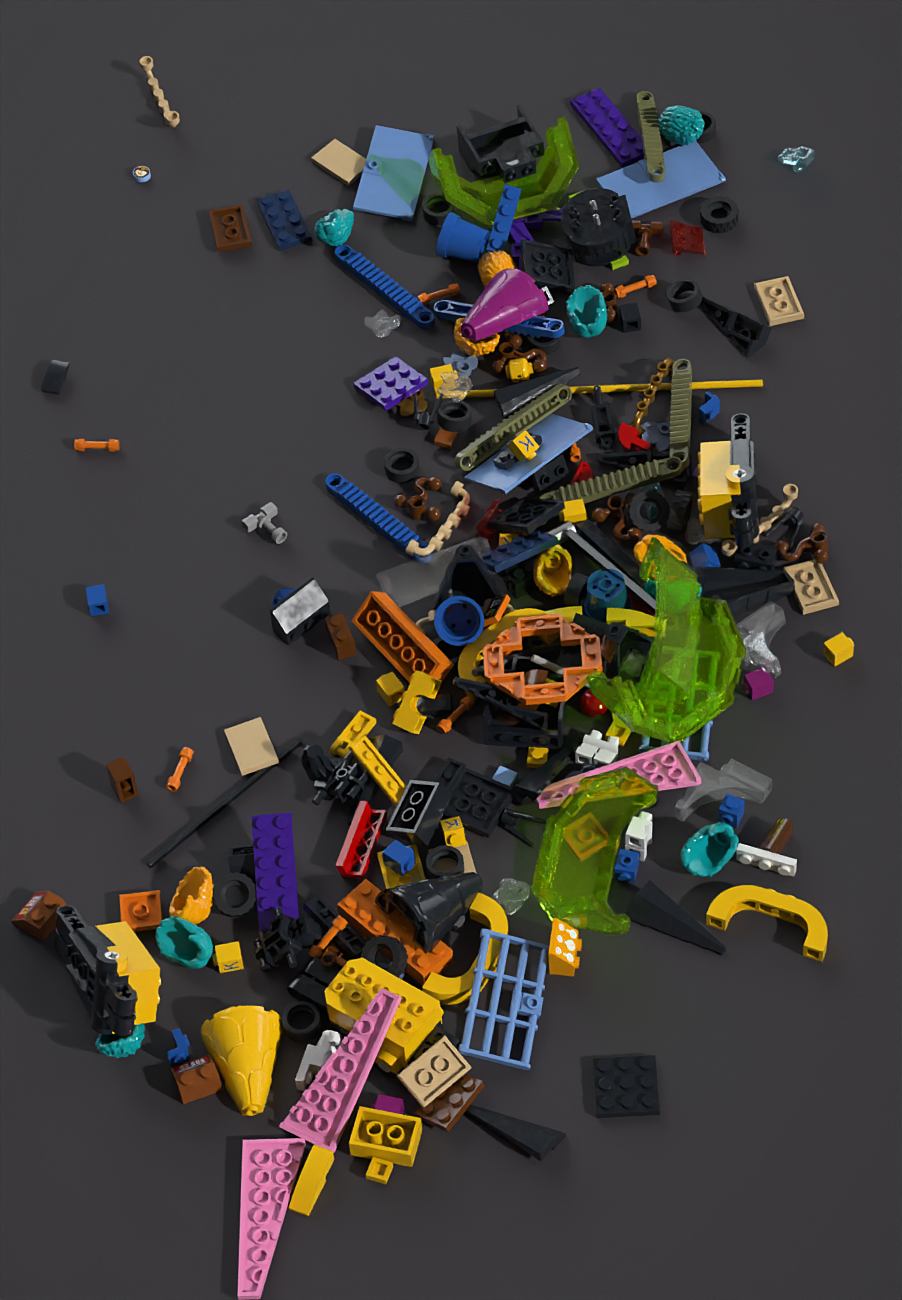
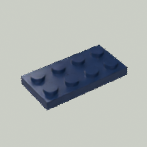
[256,189,312,251]
[480,530,559,573]

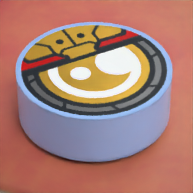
[133,166,151,182]

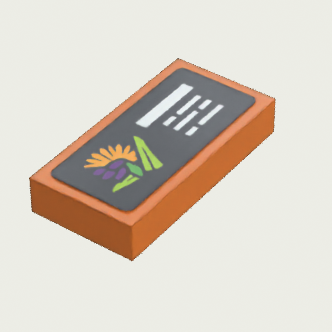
[484,594,510,627]

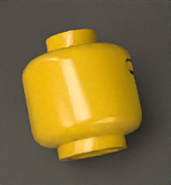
[505,358,533,383]

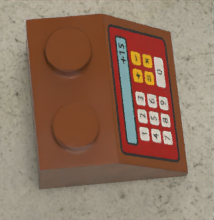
[11,891,66,941]
[170,1054,223,1104]

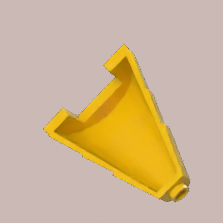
[201,1006,283,1116]

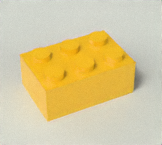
[349,1106,422,1167]

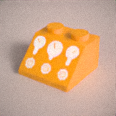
[548,918,582,976]

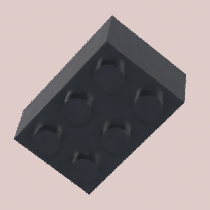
[556,613,609,682]

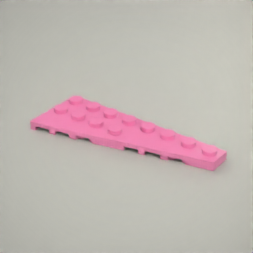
[535,741,702,809]
[279,988,402,1153]
[238,1138,306,1300]

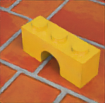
[392,670,442,734]

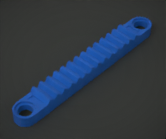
[334,245,435,329]
[434,300,565,338]
[325,473,433,565]

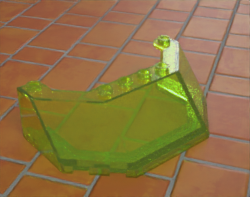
[428,117,580,226]
[638,537,700,704]
[586,596,747,743]
[531,767,659,936]

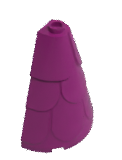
[461,268,549,341]

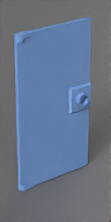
[353,125,435,221]
[596,140,726,219]
[464,414,593,495]

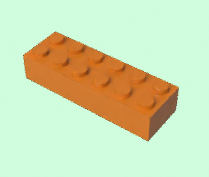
[351,591,454,682]
[337,879,453,986]

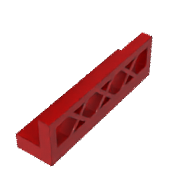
[335,801,388,879]

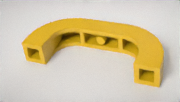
[458,608,560,701]
[706,885,828,962]
[422,892,509,1005]

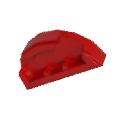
[570,460,594,486]

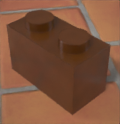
[325,613,356,661]
[106,757,138,803]

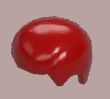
[579,688,610,718]

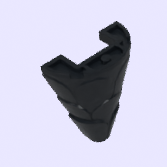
[431,545,506,612]
[691,566,795,624]
[599,623,657,705]
[375,872,483,954]

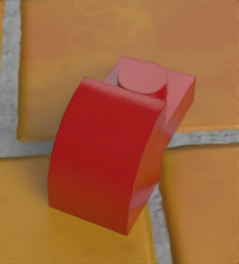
[618,422,652,452]

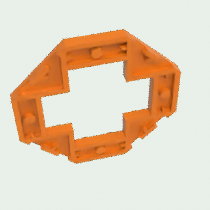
[483,614,603,705]

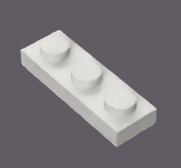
[736,843,797,877]

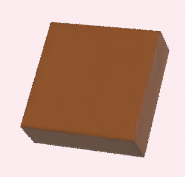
[434,428,458,449]

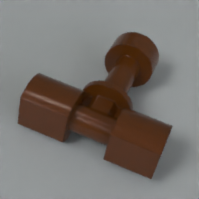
[632,220,664,256]
[320,944,348,968]

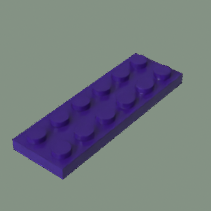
[570,87,644,168]
[251,813,299,932]

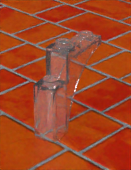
[730,601,786,677]
[675,758,772,822]

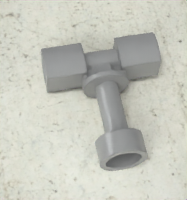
[241,502,287,544]

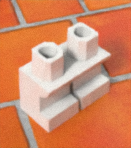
[575,730,619,769]
[625,811,652,861]

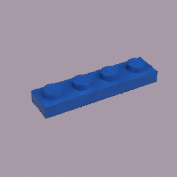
[486,184,521,252]

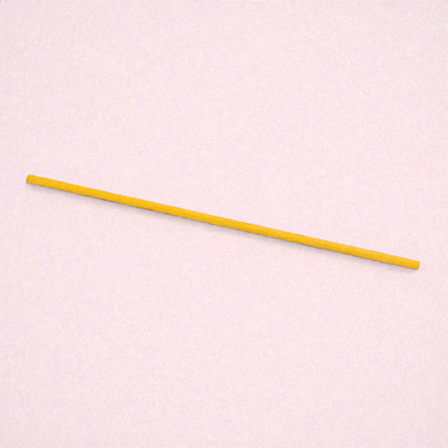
[436,379,763,399]

